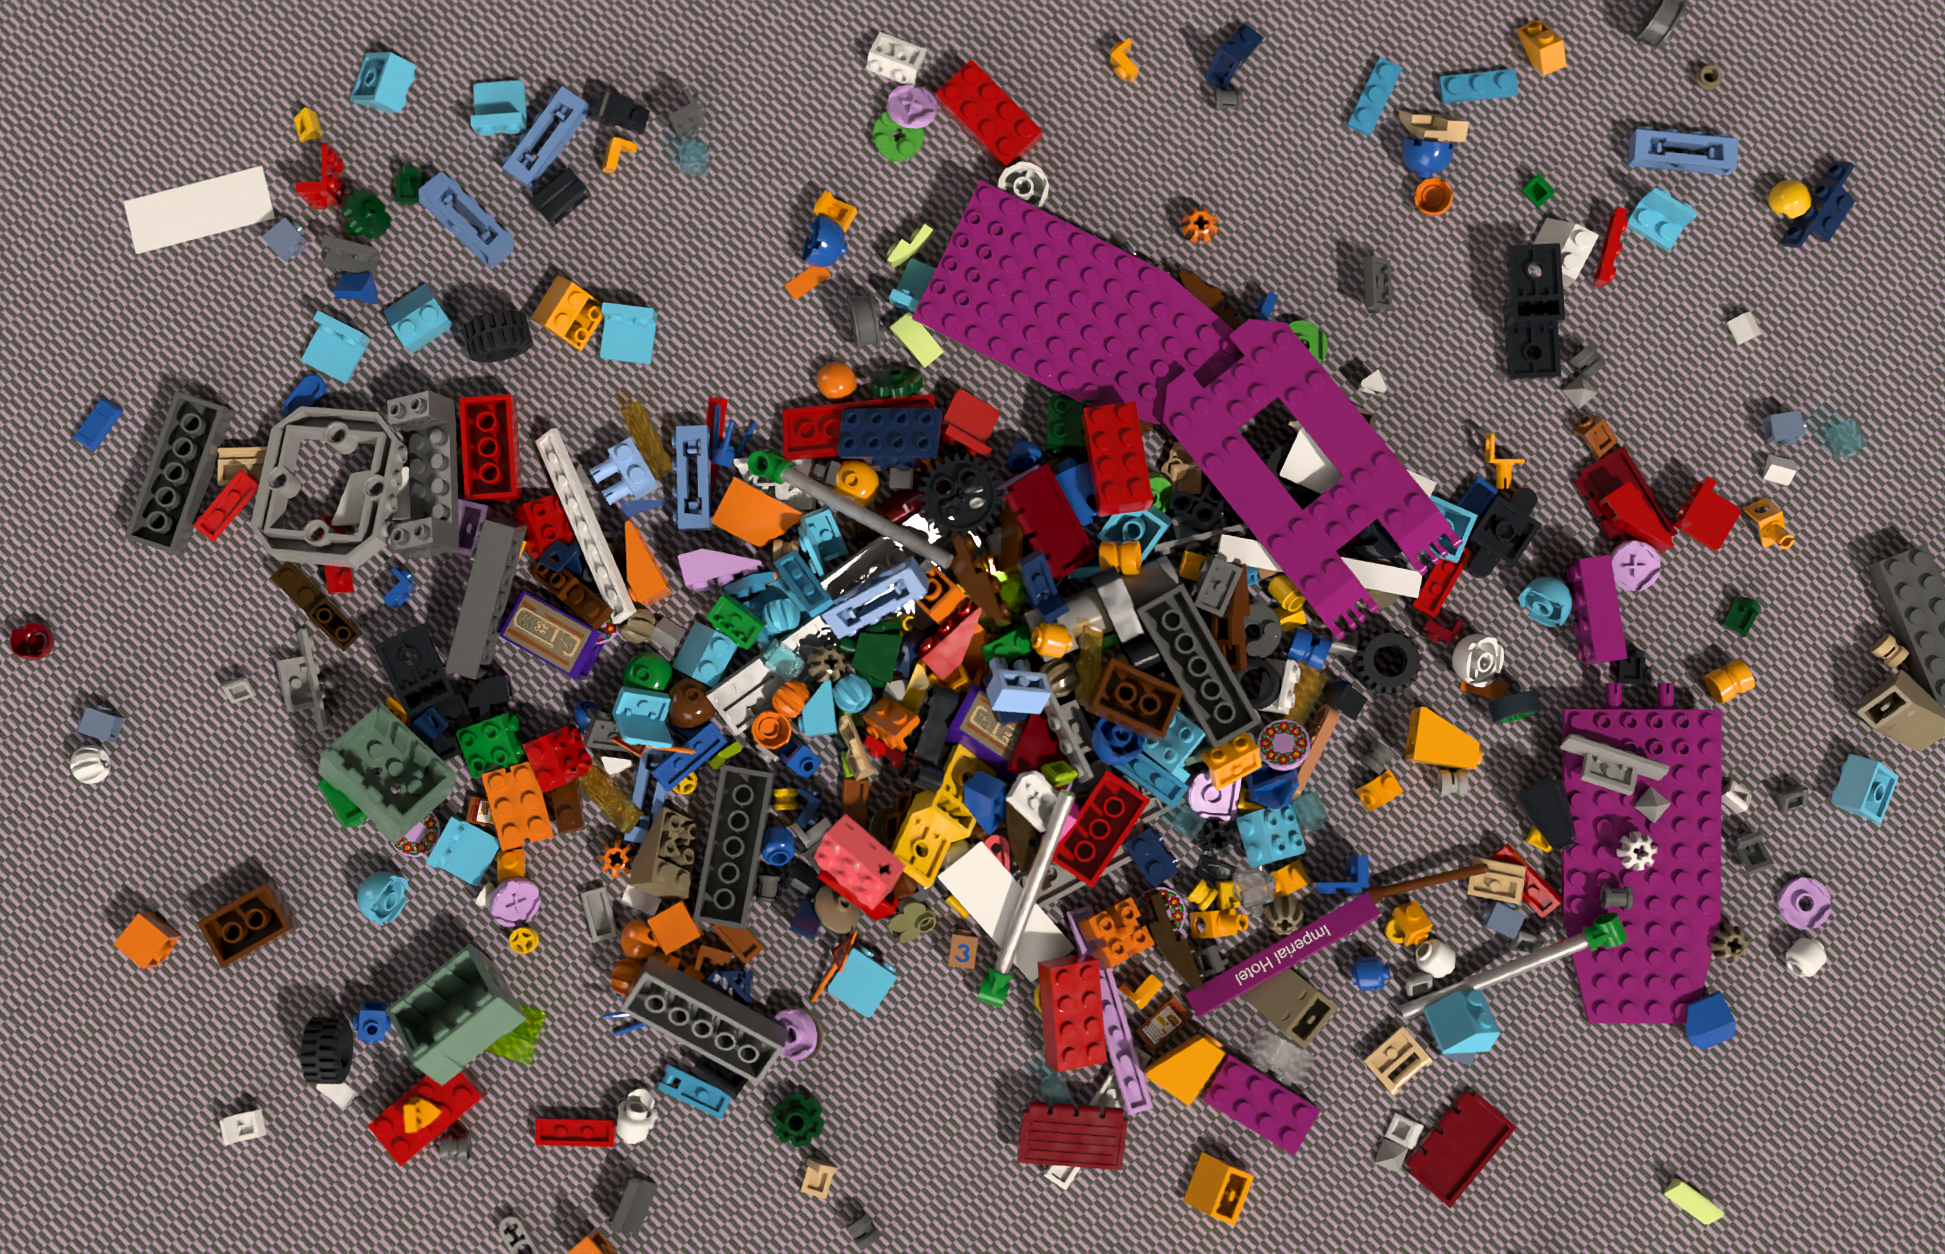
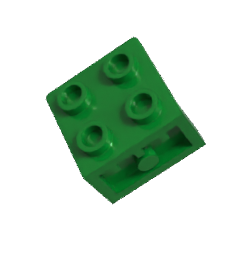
[706,592,766,650]

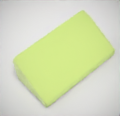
[1664,1178,1725,1224]

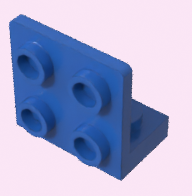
[1309,855,1369,893]

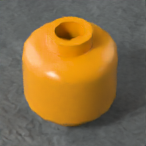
[1031,622,1072,658]

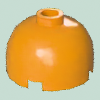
[832,459,880,508]

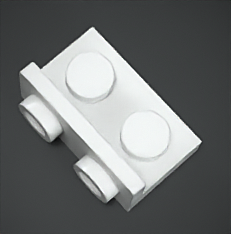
[866,32,927,85]
[1258,658,1300,715]

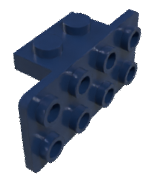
[837,408,942,471]

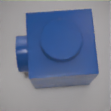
[776,735,823,781]

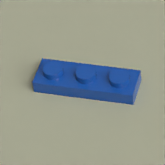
[650,721,727,792]

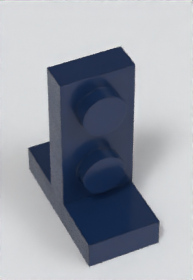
[1204,23,1264,90]
[1017,549,1070,623]

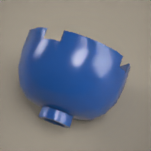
[1402,139,1455,178]
[802,214,848,268]
[1091,718,1145,765]

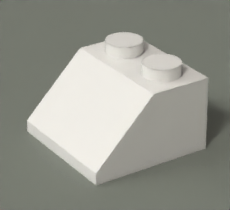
[1529,218,1599,286]

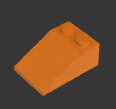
[625,520,674,607]

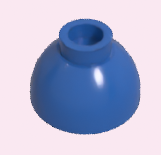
[1007,437,1043,472]
[574,701,601,735]

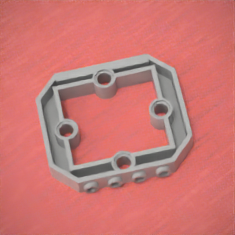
[250,406,408,568]

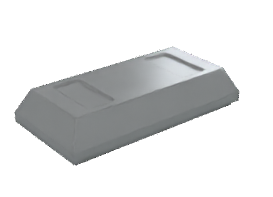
[580,885,619,943]

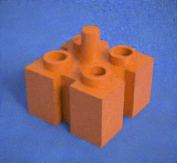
[1077,897,1155,970]

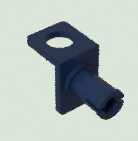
[539,537,583,574]
[407,706,448,745]

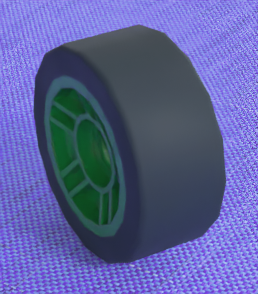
[1488,691,1541,724]

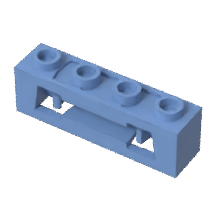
[502,86,589,191]
[1628,127,1739,176]
[419,171,514,270]
[672,425,712,532]
[821,556,929,639]
[621,743,679,843]

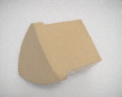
[801,1158,838,1199]

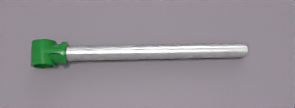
[748,448,953,569]
[977,790,1075,1008]
[1399,912,1628,1021]

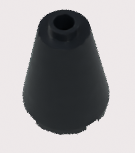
[1513,775,1577,851]

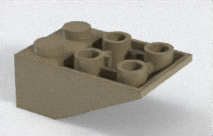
[1856,670,1945,752]
[629,807,701,901]
[1240,968,1338,1049]

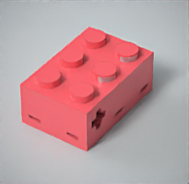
[813,814,906,910]

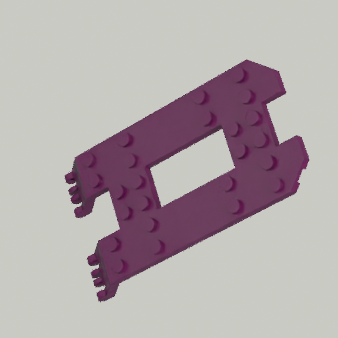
[1163,319,1463,641]

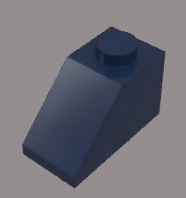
[789,897,823,940]

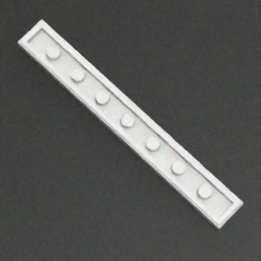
[535,428,637,624]
[1216,534,1422,598]

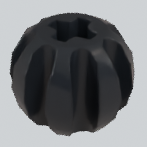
[1198,820,1237,859]

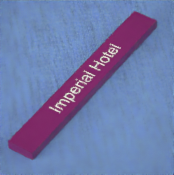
[1185,892,1382,1018]

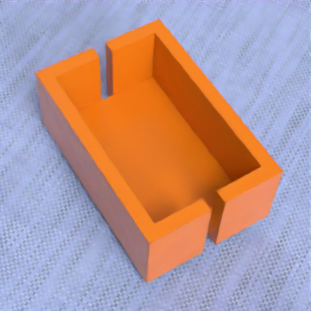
[481,762,554,852]

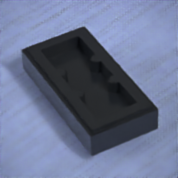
[691,1055,749,1100]

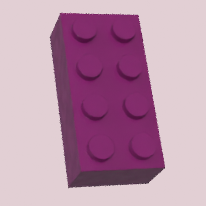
[1564,555,1628,666]
[1200,1052,1321,1156]

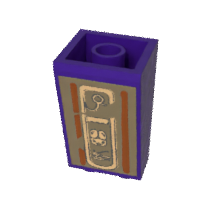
[499,590,609,680]
[944,683,1025,782]

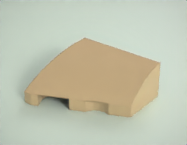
[1399,110,1469,142]
[1161,442,1205,496]
[837,715,875,781]

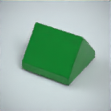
[1521,173,1556,208]

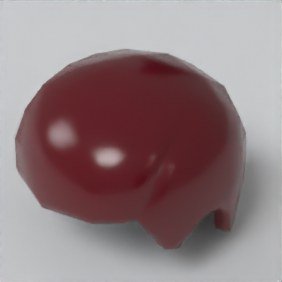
[9,622,55,661]

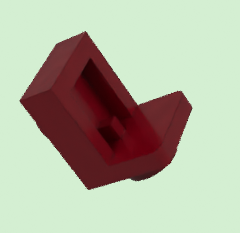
[1420,619,1464,645]

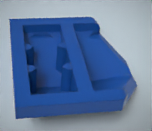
[1247,762,1299,809]
[1685,991,1736,1050]

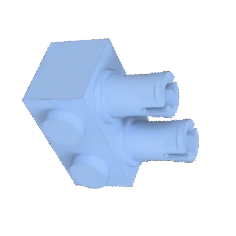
[589,437,659,505]
[986,657,1051,714]

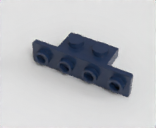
[1780,161,1855,248]

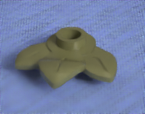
[887,901,936,943]

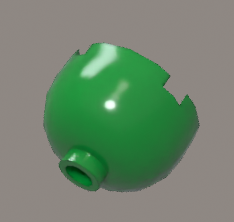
[622,651,674,693]

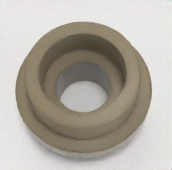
[1695,65,1722,91]

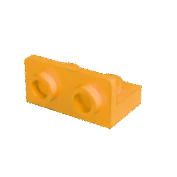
[1201,732,1262,791]

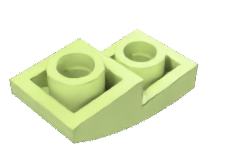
[886,224,934,268]
[889,311,944,368]

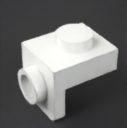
[220,1109,267,1145]

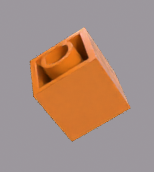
[915,563,971,626]
[647,900,705,955]
[113,912,181,969]

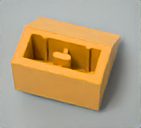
[530,275,604,351]
[1183,1152,1254,1226]

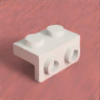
[1005,771,1060,832]

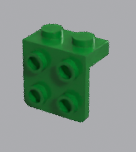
[457,710,529,779]

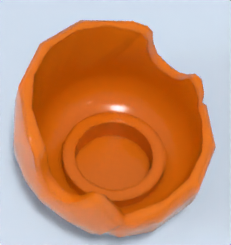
[1414,177,1453,217]
[816,361,857,403]
[751,709,792,749]
[621,920,657,960]

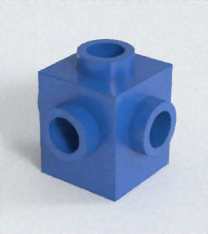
[353,1001,391,1044]

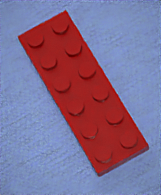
[782,394,935,461]

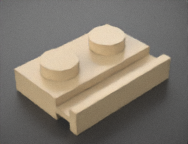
[218,447,267,487]
[1467,856,1527,904]

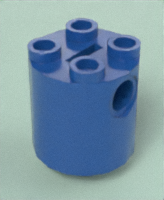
[1055,456,1107,527]

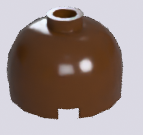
[667,677,716,731]

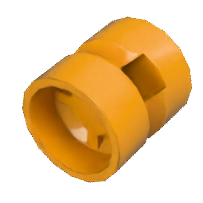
[1099,541,1142,575]
[1704,658,1755,704]

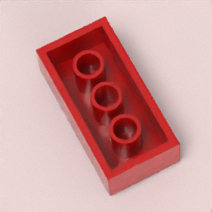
[935,59,1043,171]
[459,394,523,504]
[1081,401,1153,517]
[1051,771,1150,888]
[1038,953,1107,1072]
[367,1066,488,1167]

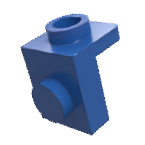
[1255,292,1279,321]
[382,566,417,608]

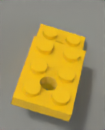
[890,744,997,888]

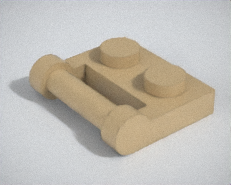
[1362,1026,1433,1096]

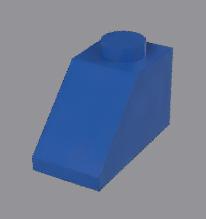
[963,770,1006,835]

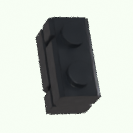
[530,167,591,227]

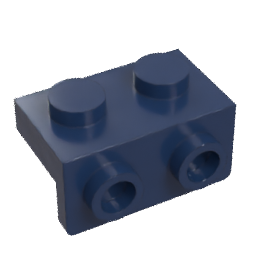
[796,786,824,828]
[1123,827,1179,889]

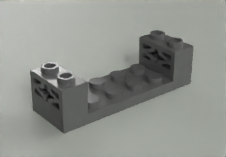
[387,390,459,558]

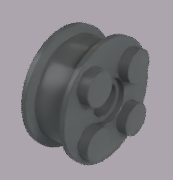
[1635,0,1689,50]
[847,290,885,351]
[1244,603,1282,659]

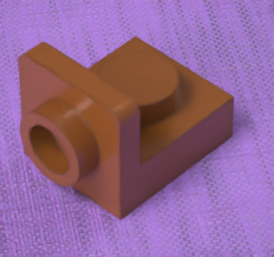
[1572,414,1618,458]
[692,943,734,971]

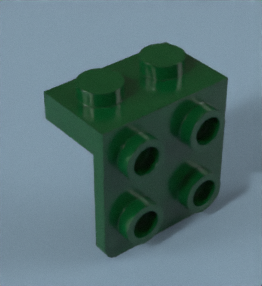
[1045,395,1095,459]

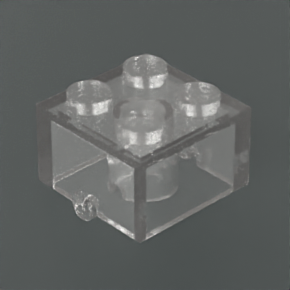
[1246,1025,1314,1086]

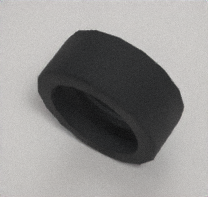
[1232,658,1281,709]

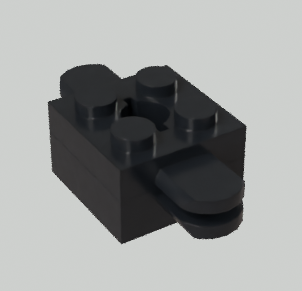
[1466,488,1542,578]

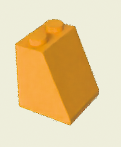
[1404,707,1483,770]
[1142,1033,1225,1107]

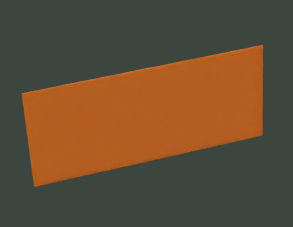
[784,266,831,301]
[1460,679,1508,699]

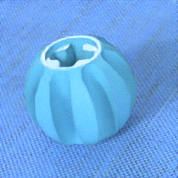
[761,598,800,634]
[833,674,872,713]

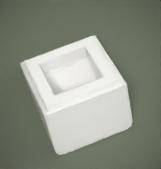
[601,756,635,775]
[1385,1112,1424,1149]

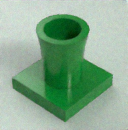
[317,770,375,829]

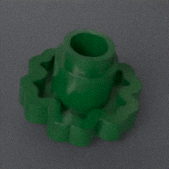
[341,189,391,239]
[871,365,923,399]
[771,1092,825,1148]

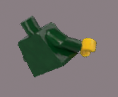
[839,613,914,688]

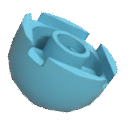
[1519,576,1573,627]
[357,871,409,926]

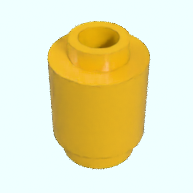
[1268,574,1305,612]

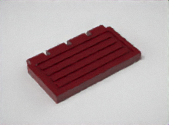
[1573,446,1678,549]
[874,454,973,524]
[1004,463,1097,580]
[1006,692,1092,791]
[1404,1090,1517,1208]
[1016,1101,1128,1170]

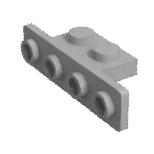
[1153,513,1252,557]
[276,628,331,732]
[1044,685,1093,783]
[1560,734,1669,796]

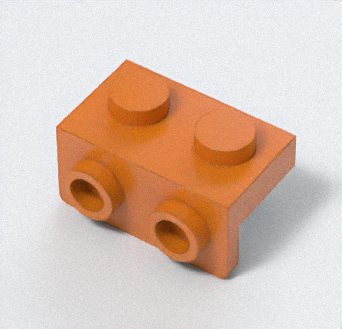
[862,696,921,752]

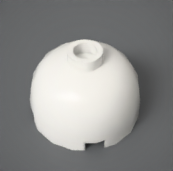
[998,162,1049,209]
[1452,634,1504,687]

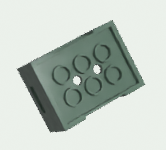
[318,703,457,845]
[386,944,526,1086]

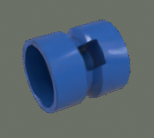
[1286,626,1332,671]

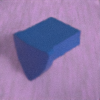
[333,273,378,304]

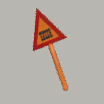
[611,736,695,757]
[811,931,857,1002]

